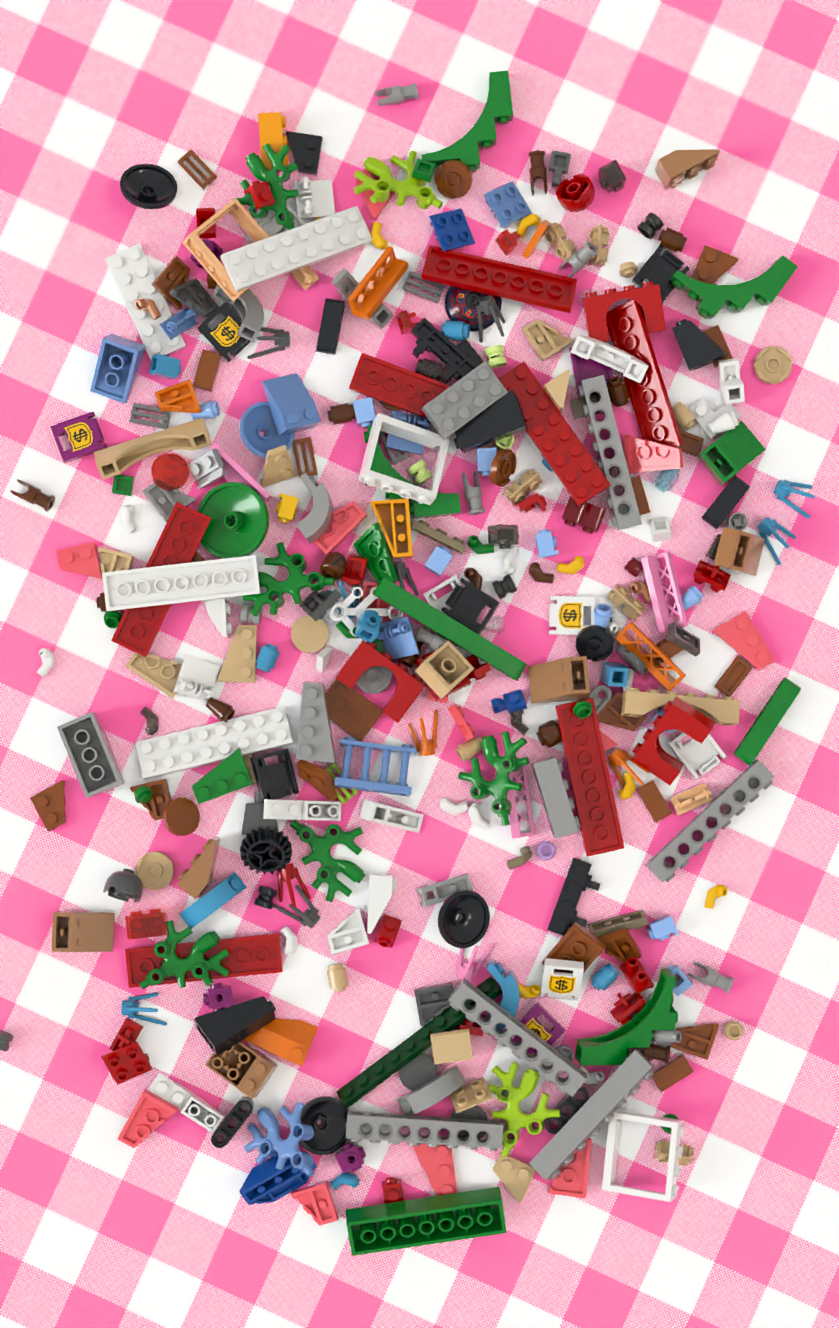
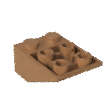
[655,149,720,190]
[714,527,765,576]
[528,656,590,704]
[177,837,220,899]
[51,911,115,952]
[205,1041,278,1099]

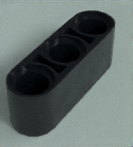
[316,298,345,355]
[702,475,750,530]
[544,1086,589,1134]
[211,1097,254,1148]

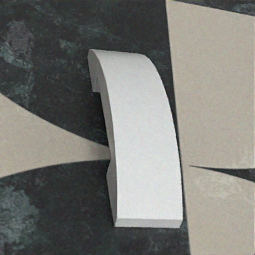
[571,334,649,383]

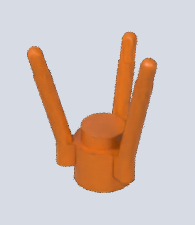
[408,709,438,756]
[608,748,649,788]

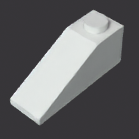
[359,799,424,833]
[367,874,396,934]

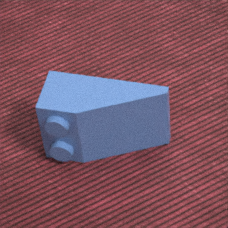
[90,333,146,404]
[262,373,321,436]

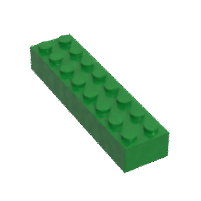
[346,1186,507,1256]

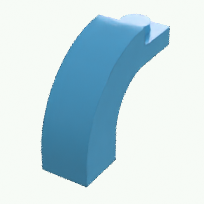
[179,872,247,929]
[486,959,520,1030]

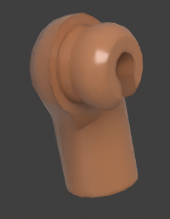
[134,298,161,320]
[629,581,651,603]

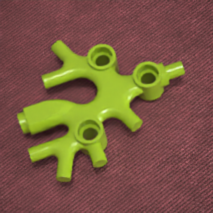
[353,150,443,209]
[488,1061,560,1157]

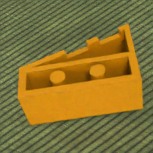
[258,112,289,172]
[370,499,413,559]

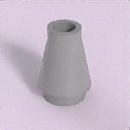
[652,1030,682,1044]

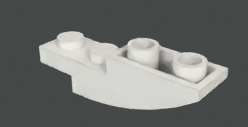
[204,598,232,638]
[263,799,341,821]
[148,1072,224,1133]

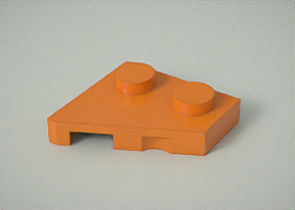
[154,379,202,413]

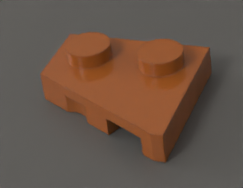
[692,245,739,284]
[151,256,190,310]
[597,691,647,731]
[296,760,337,802]
[130,779,171,820]
[30,780,66,832]
[596,928,642,963]
[670,1023,719,1060]

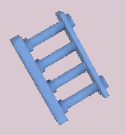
[334,737,417,797]

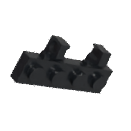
[411,318,477,384]
[547,857,600,936]

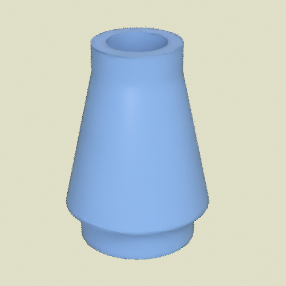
[191,400,220,420]
[681,585,704,611]
[594,603,613,628]

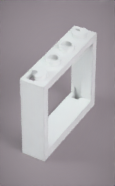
[358,413,450,505]
[602,1110,685,1202]

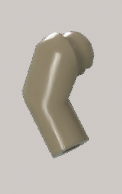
[507,846,532,870]

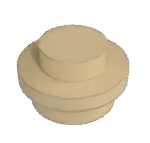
[619,261,638,278]
[724,1021,743,1040]

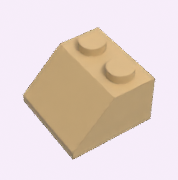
[415,640,474,699]

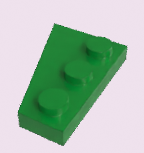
[353,522,398,584]
[192,748,253,804]

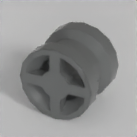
[0,1030,14,1052]

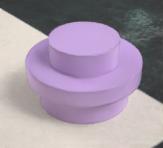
[536,841,556,860]

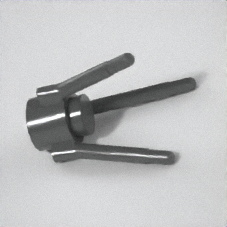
[476,295,505,343]
[247,327,290,359]
[390,562,419,606]
[273,885,320,929]

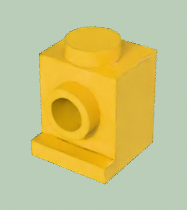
[275,493,299,524]

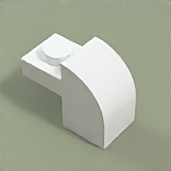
[718,358,745,404]

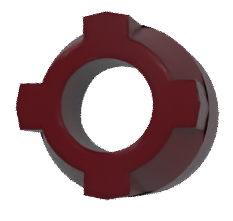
[624,557,643,578]

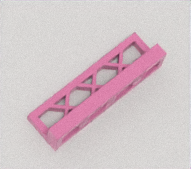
[211,442,272,503]
[641,552,688,633]
[507,762,535,839]

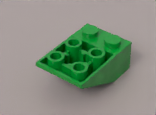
[697,420,766,486]

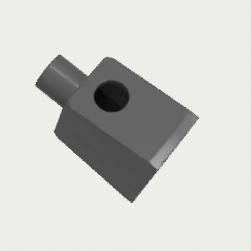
[242,791,280,835]

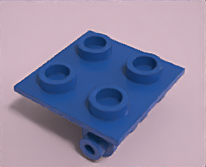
[429,208,475,252]

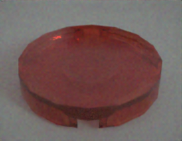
[151,453,189,491]

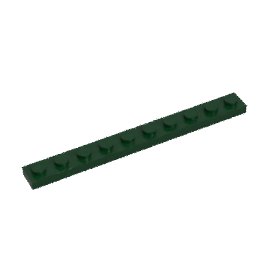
[336,976,503,1109]

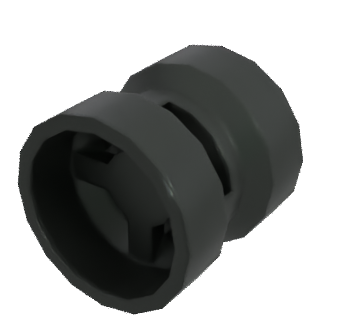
[637,212,664,239]
[492,574,517,599]

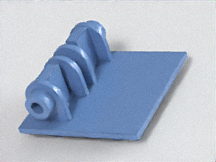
[484,181,532,229]
[386,410,430,455]
[376,616,419,660]

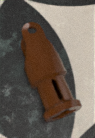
[528,150,547,196]
[10,479,55,512]
[628,1043,670,1063]

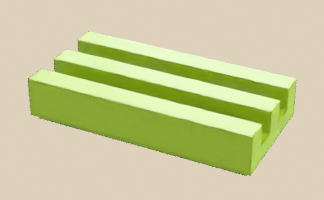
[325,763,358,804]

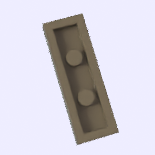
[411,519,466,555]
[588,909,649,937]

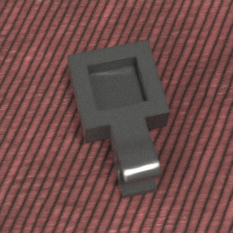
[549,150,571,187]

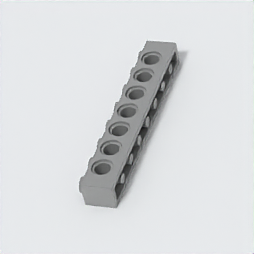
[578,375,642,530]
[645,760,775,883]
[448,978,587,1097]
[346,1111,503,1151]

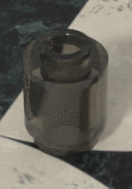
[415,358,444,380]

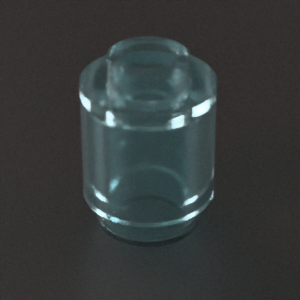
[654,468,680,493]

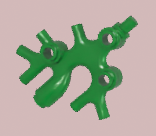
[236,143,299,230]
[242,542,335,617]
[458,731,529,826]
[290,820,366,902]
[139,920,230,990]

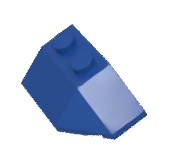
[239,1151,317,1205]

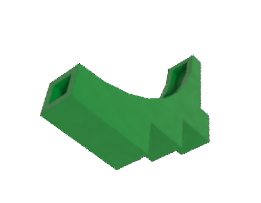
[422,70,513,173]
[670,255,798,319]
[360,426,461,519]
[575,968,678,1066]

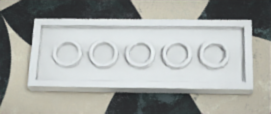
[105,243,186,360]

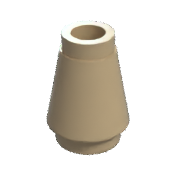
[455,736,483,762]

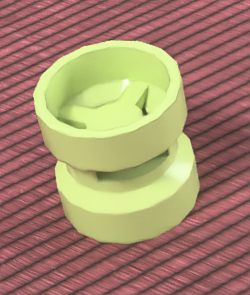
[485,345,507,369]
[494,435,514,450]
[407,460,433,486]

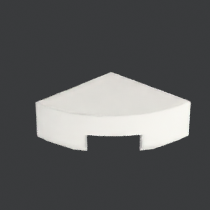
[316,646,333,673]

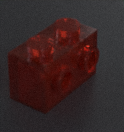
[125,908,168,940]

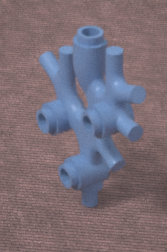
[244,1102,315,1177]

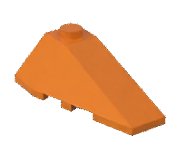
[243,1018,318,1066]

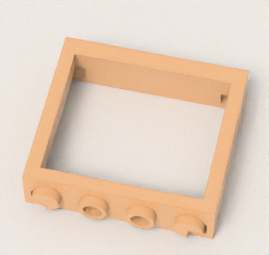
[182,198,270,302]

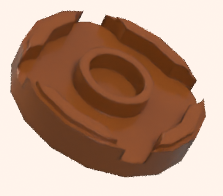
[434,160,473,199]
[490,448,517,487]
[163,798,200,836]

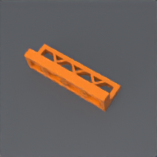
[348,246,409,320]
[615,621,686,691]

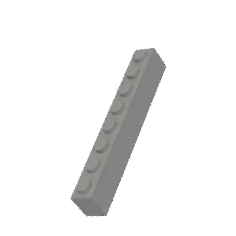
[529,1050,656,1180]

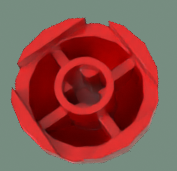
[556,174,595,212]

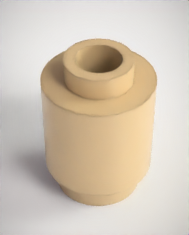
[672,402,696,431]
[327,963,349,992]

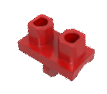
[693,560,731,593]
[620,956,654,994]
[610,993,646,1025]
[109,1017,144,1051]

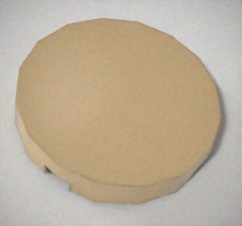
[753,346,792,385]
[291,615,329,653]
[136,851,175,890]

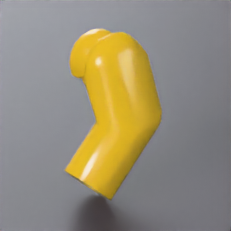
[371,222,388,250]
[557,556,584,575]
[704,884,728,909]

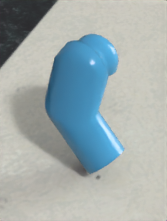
[330,1172,360,1190]

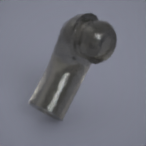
[140,706,159,735]
[510,710,530,736]

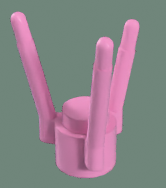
[456,943,495,982]

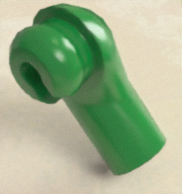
[468,535,494,554]
[336,621,365,639]

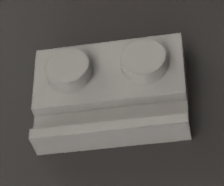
[188,448,227,489]

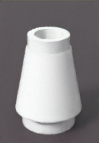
[709,411,739,435]

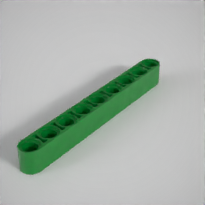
[373,577,527,681]

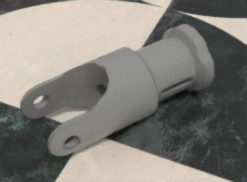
[375,82,419,106]
[558,241,598,278]
[462,471,485,515]
[415,626,460,651]
[688,962,734,994]

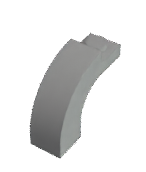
[331,268,394,329]
[212,284,264,342]
[296,472,333,544]
[397,1065,466,1115]

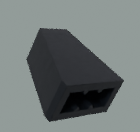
[672,319,728,371]

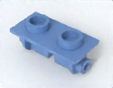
[159,308,198,340]

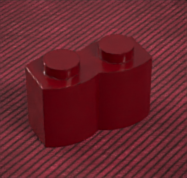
[562,496,606,534]

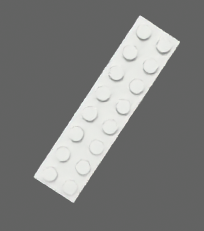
[220,206,372,292]
[102,555,261,611]
[135,706,293,780]

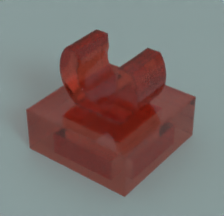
[495,229,520,256]
[396,310,419,335]

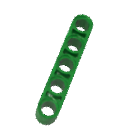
[733,677,801,766]

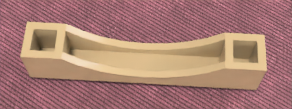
[94,418,212,480]
[621,688,740,726]

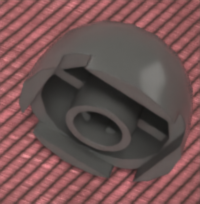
[103,868,143,903]

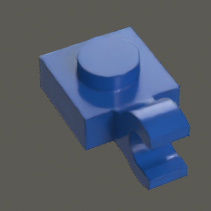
[491,690,527,714]

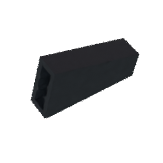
[453,390,528,453]
[194,996,276,1056]

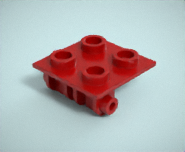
[101,1041,153,1085]

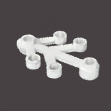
[328,586,403,637]

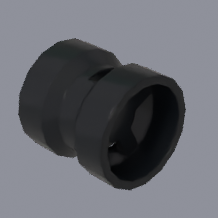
[254,885,278,909]

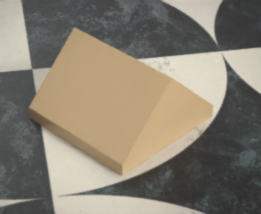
[543,370,571,413]
[430,1029,473,1065]

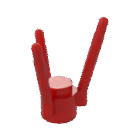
[277,863,311,907]

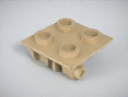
[449,1077,493,1113]

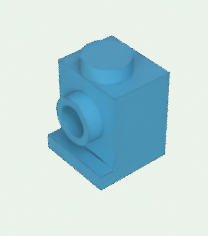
[354,610,383,643]

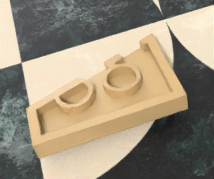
[217,625,257,683]
[125,652,182,699]

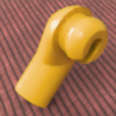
[516,213,541,238]
[619,772,636,799]
[519,983,541,999]

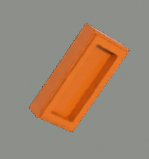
[522,220,551,259]

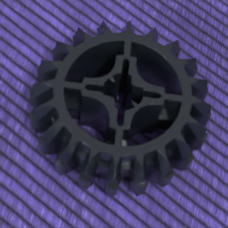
[240,826,292,876]

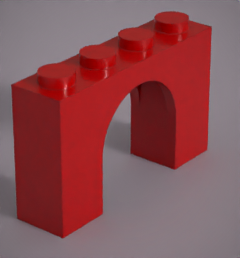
[582,281,666,342]
[335,639,425,723]
[632,696,715,785]

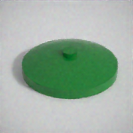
[197,482,269,558]

